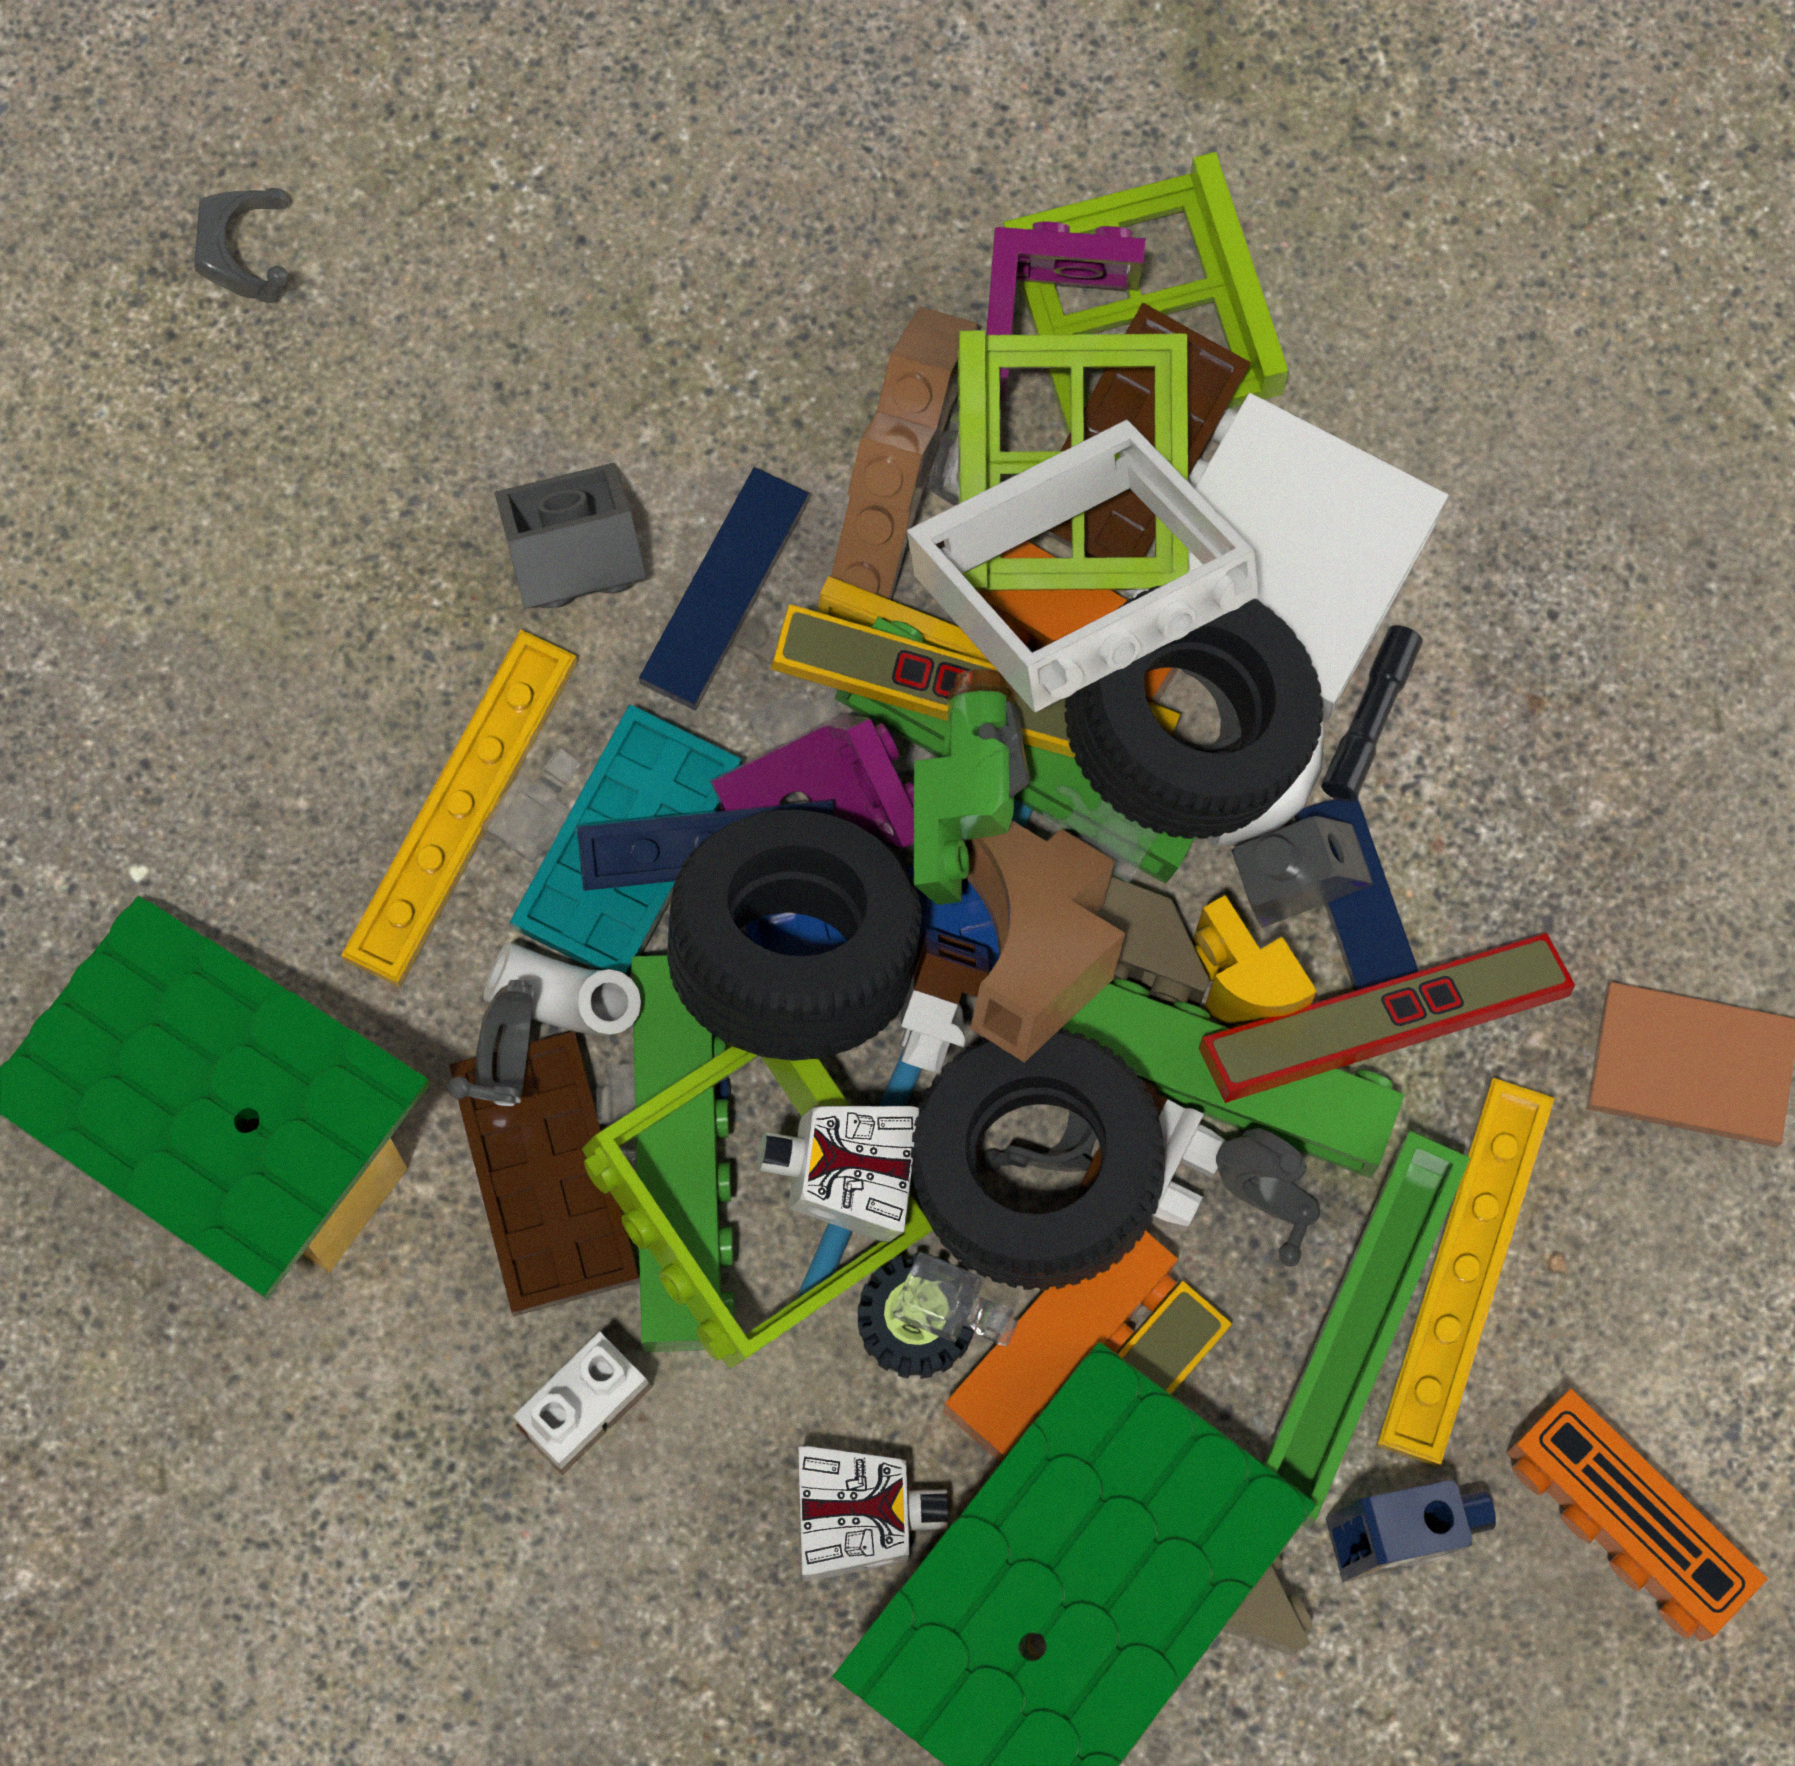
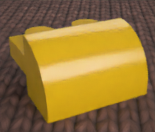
[1193,895,1317,1029]

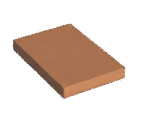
[1587,982,1795,1148]

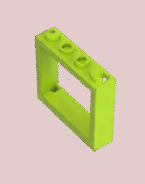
[582,1046,933,1369]

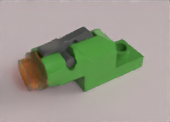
[914,670,1030,905]

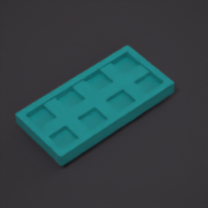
[509,704,742,977]

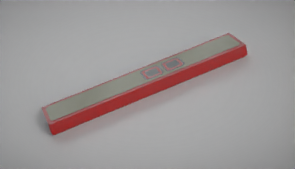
[1198,933,1575,1103]

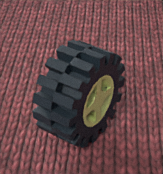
[858,1254,976,1379]

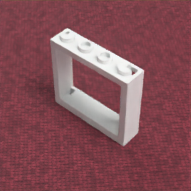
[907,420,1258,712]

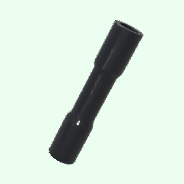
[1321,625,1423,802]

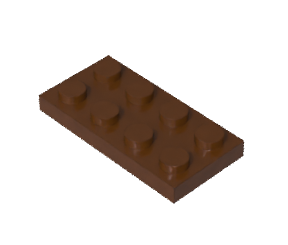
[1043,302,1251,558]
[449,1031,640,1317]

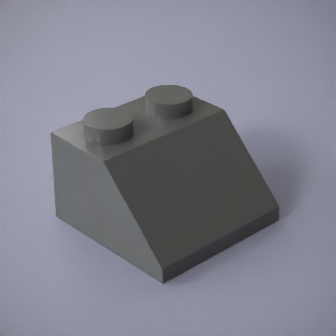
[494,463,646,609]

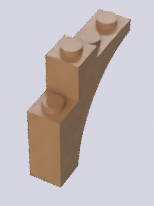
[831,306,978,601]
[962,820,1125,1063]

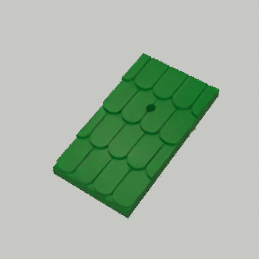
[0,895,431,1300]
[832,1342,1318,1766]

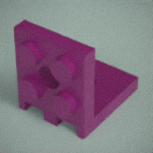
[986,221,1146,402]
[709,713,914,848]

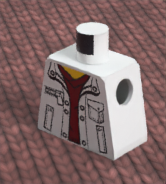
[757,1106,919,1242]
[798,1446,948,1581]

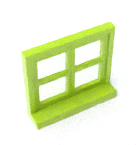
[1003,152,1289,437]
[958,330,1189,591]

